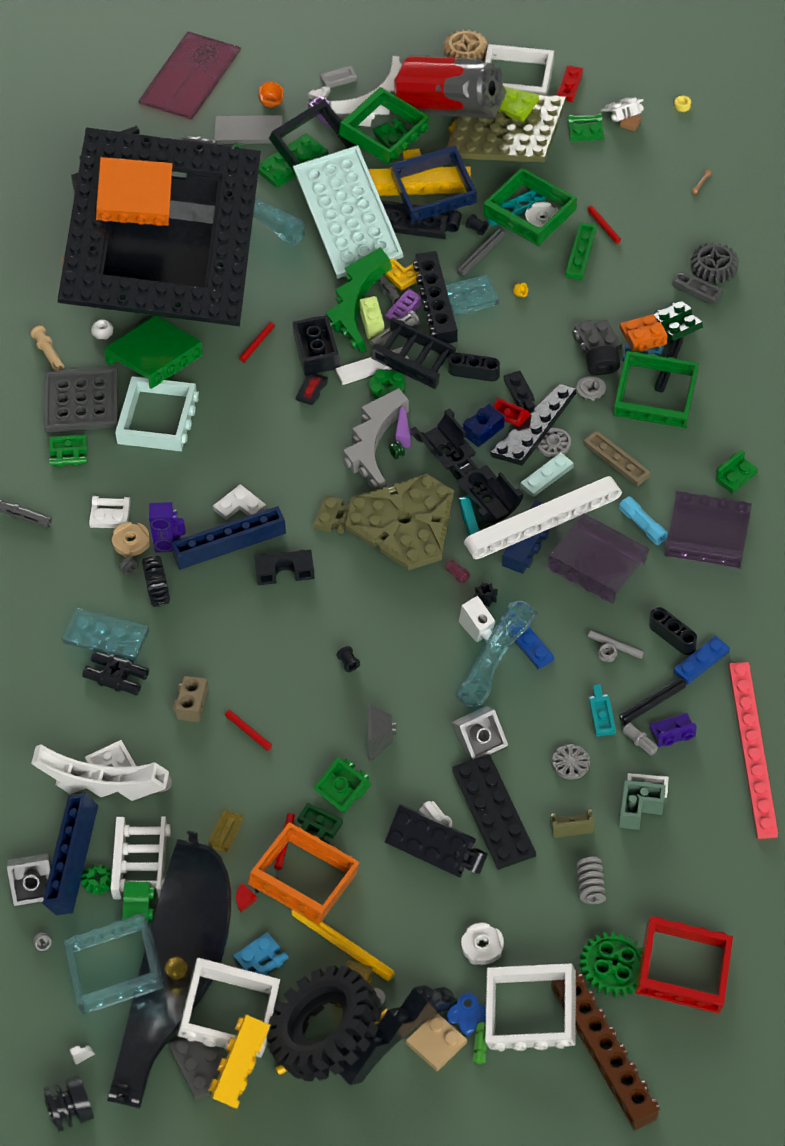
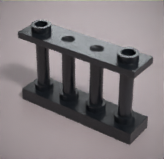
[371,318,457,389]

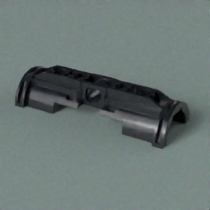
[410,408,524,523]

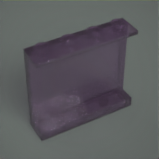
[665,491,752,569]
[546,513,649,604]

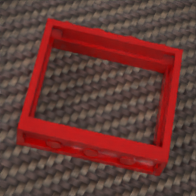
[635,917,733,1014]

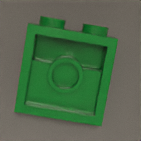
[313,757,372,814]

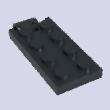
[381,201,462,239]
[385,804,488,878]

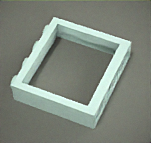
[115,376,199,451]

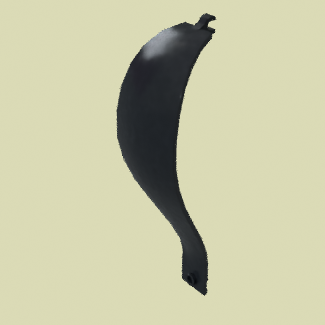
[107,830,231,1109]

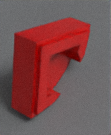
[236,883,257,912]

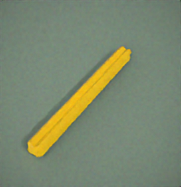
[291,910,394,981]

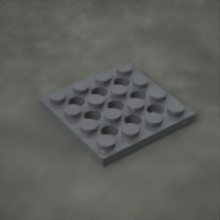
[44,367,118,433]

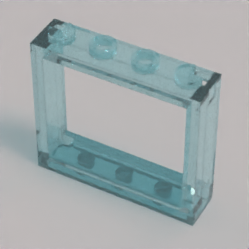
[64,914,164,1015]

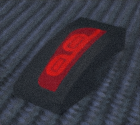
[296,372,328,405]

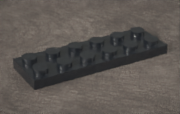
[452,754,536,870]

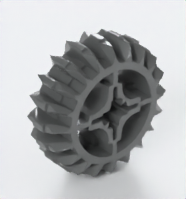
[691,242,739,285]

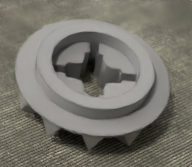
[577,376,606,401]

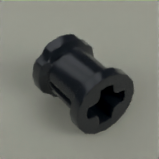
[466,214,489,236]
[336,646,360,672]

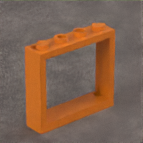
[248,822,360,925]

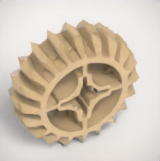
[444,29,488,61]

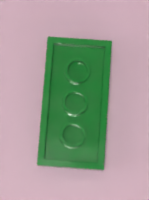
[258,133,329,188]

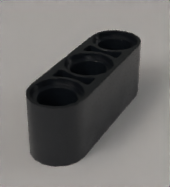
[448,352,500,382]
[649,607,697,655]

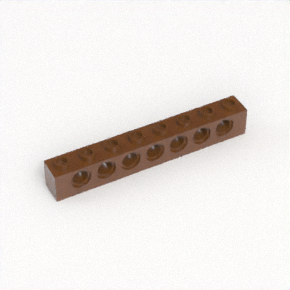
[551,968,660,1131]

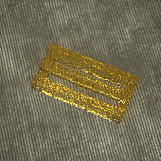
[208,809,244,852]

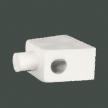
[458,596,498,645]

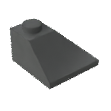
[367,705,396,761]

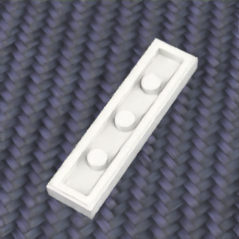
[336,347,409,385]

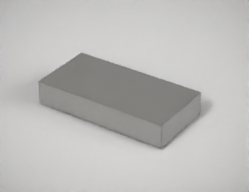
[320,66,357,88]

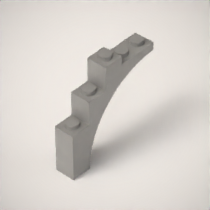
[343,388,409,490]

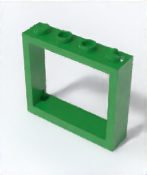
[339,87,429,165]
[483,168,577,246]
[614,351,699,428]

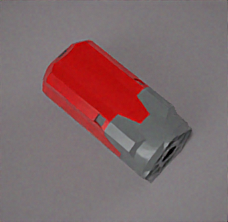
[394,56,507,118]

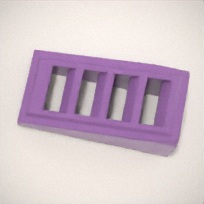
[385,289,422,321]
[396,407,411,448]

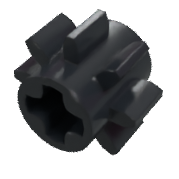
[474,583,498,607]

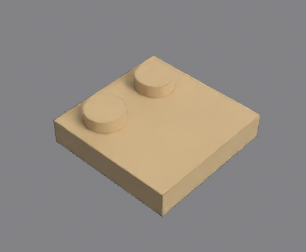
[406,1014,467,1071]

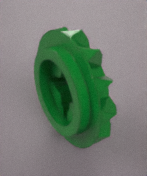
[82,863,112,895]

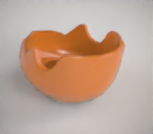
[258,81,283,108]

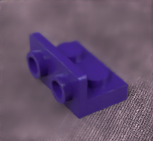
[649,713,697,747]

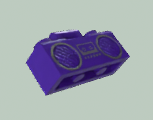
[149,502,186,552]

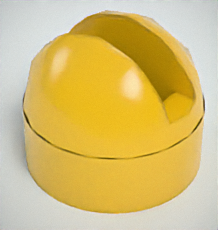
[513,283,528,297]

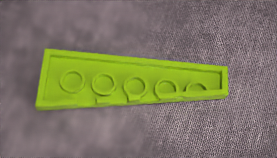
[498,86,540,122]

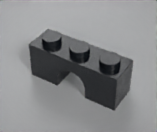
[254,549,315,586]

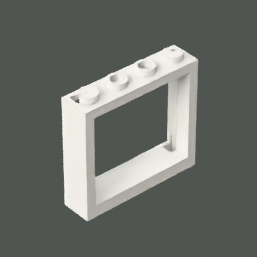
[485,44,554,96]
[177,958,280,1058]
[486,964,576,1052]

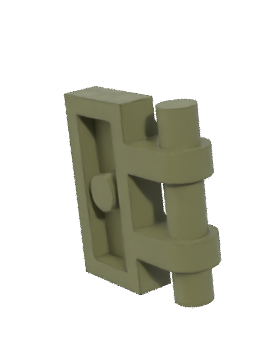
[313,495,351,534]

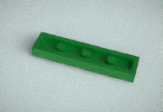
[565,222,597,281]

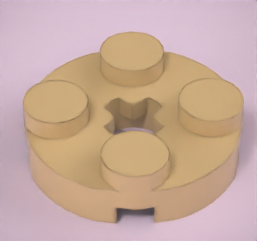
[112,522,150,558]

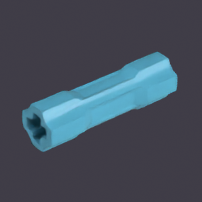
[619,496,668,545]

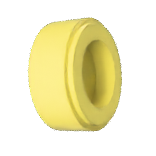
[674,96,691,112]

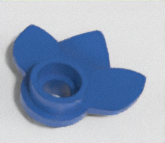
[447,993,486,1036]

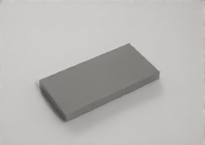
[214,115,283,144]

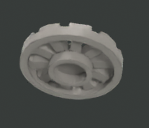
[537,427,571,458]
[552,744,590,780]

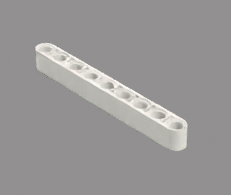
[464,476,622,559]

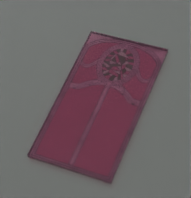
[138,31,241,120]

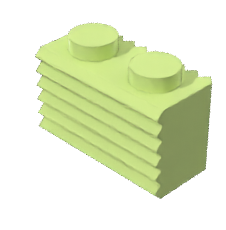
[360,296,385,339]

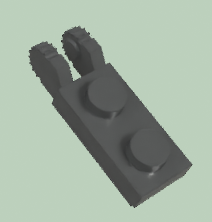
[672,272,723,305]

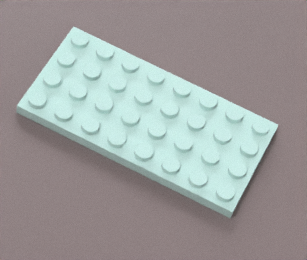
[293,146,403,279]

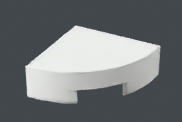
[308,87,330,100]
[70,1046,95,1065]

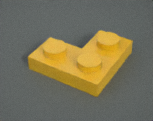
[384,259,418,292]

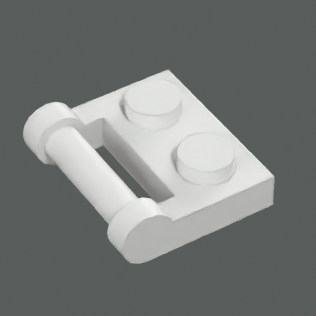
[89,496,131,528]

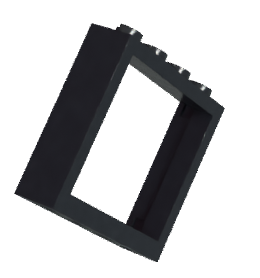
[268,99,360,173]

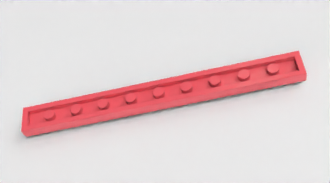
[729,662,778,839]

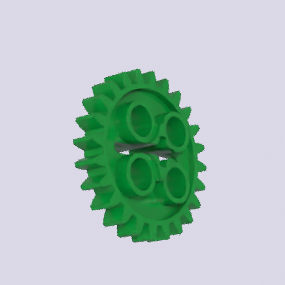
[579,931,643,998]

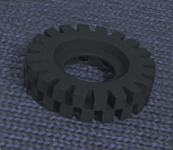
[267,965,381,1081]

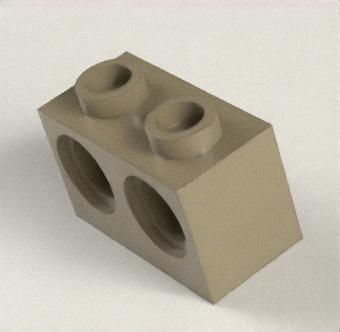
[173,676,209,722]

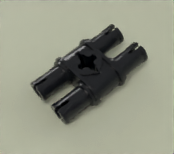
[82,650,150,696]

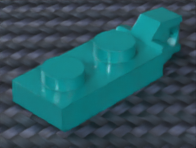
[589,684,616,737]

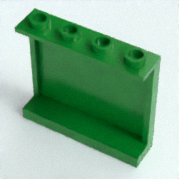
[104,316,202,389]

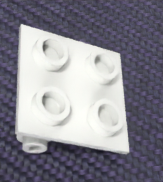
[601,97,644,122]

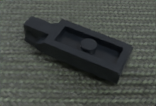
[503,371,535,412]

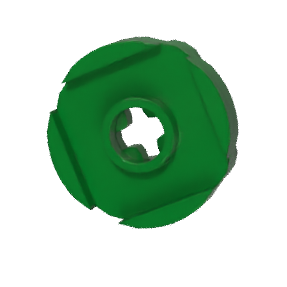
[369,369,405,399]

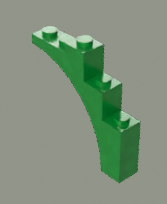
[325,247,392,354]

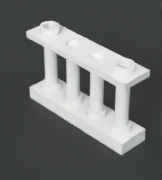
[111,816,171,899]

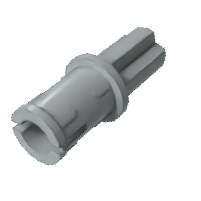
[623,723,658,755]

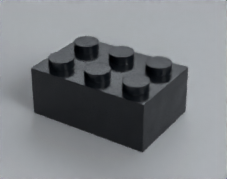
[292,315,340,375]

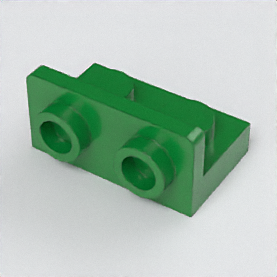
[716,450,758,494]

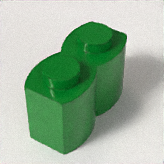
[123,881,155,925]

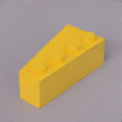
[208,1014,270,1109]

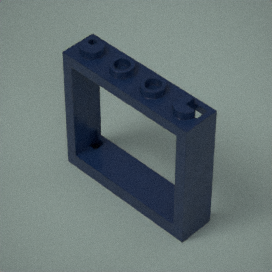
[391,145,477,222]

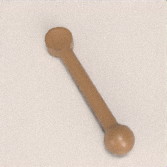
[692,170,711,195]

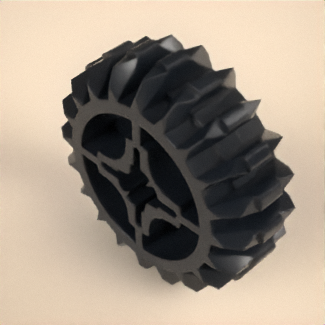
[142,555,170,607]

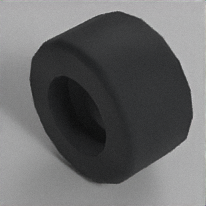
[586,345,620,376]

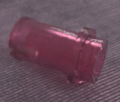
[446,560,470,583]

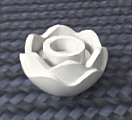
[91,320,114,340]

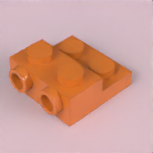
[620,314,667,352]

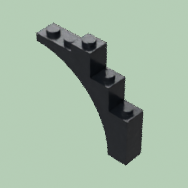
[339,985,458,1085]

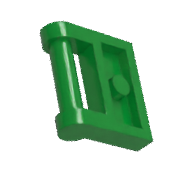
[568,113,604,142]

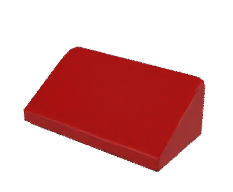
[490,398,531,427]

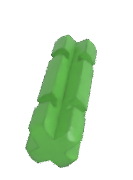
[473,1022,487,1064]

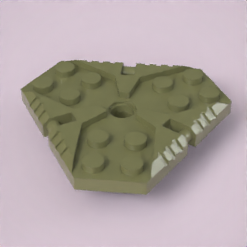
[346,474,454,570]

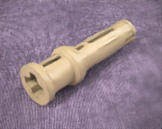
[30,326,65,371]

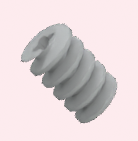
[576,857,606,904]

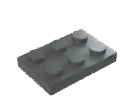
[168,1026,224,1101]

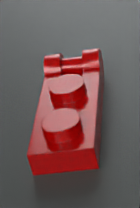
[557,65,583,103]

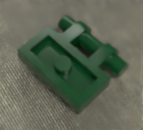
[291,802,343,844]

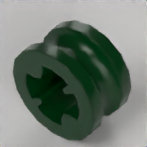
[388,441,405,459]

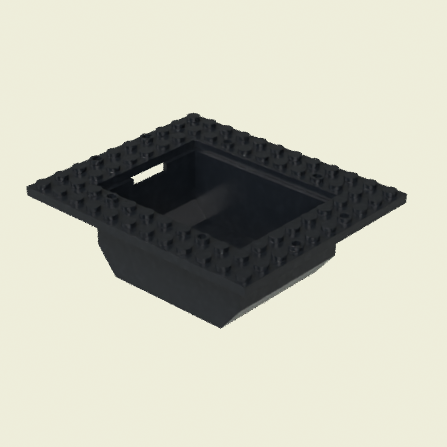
[57,127,261,327]

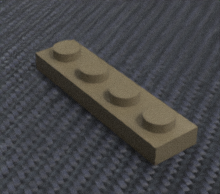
[584,430,651,487]

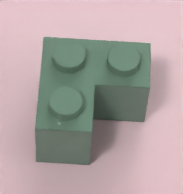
[619,780,666,830]

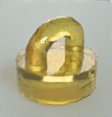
[164,957,187,979]

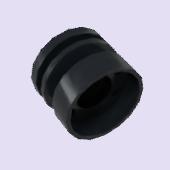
[44,1075,94,1132]

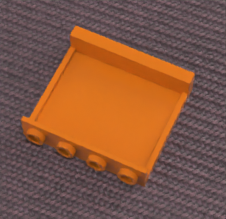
[96,157,172,226]

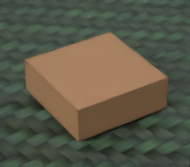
[620,115,642,132]

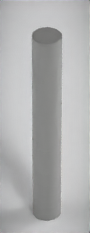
[588,630,645,659]

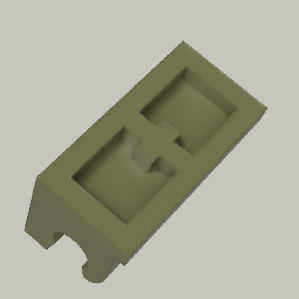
[550,809,594,838]

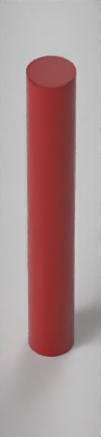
[587,206,621,244]
[239,322,275,362]
[225,710,272,751]
[274,813,295,870]

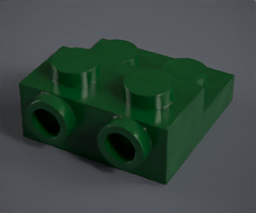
[654,301,703,341]

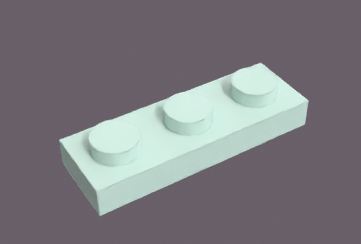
[520,453,574,498]

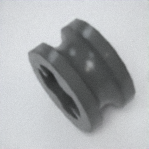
[119,557,138,576]

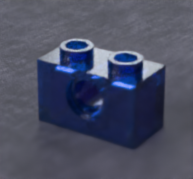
[463,404,505,448]

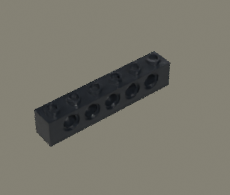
[413,251,458,343]

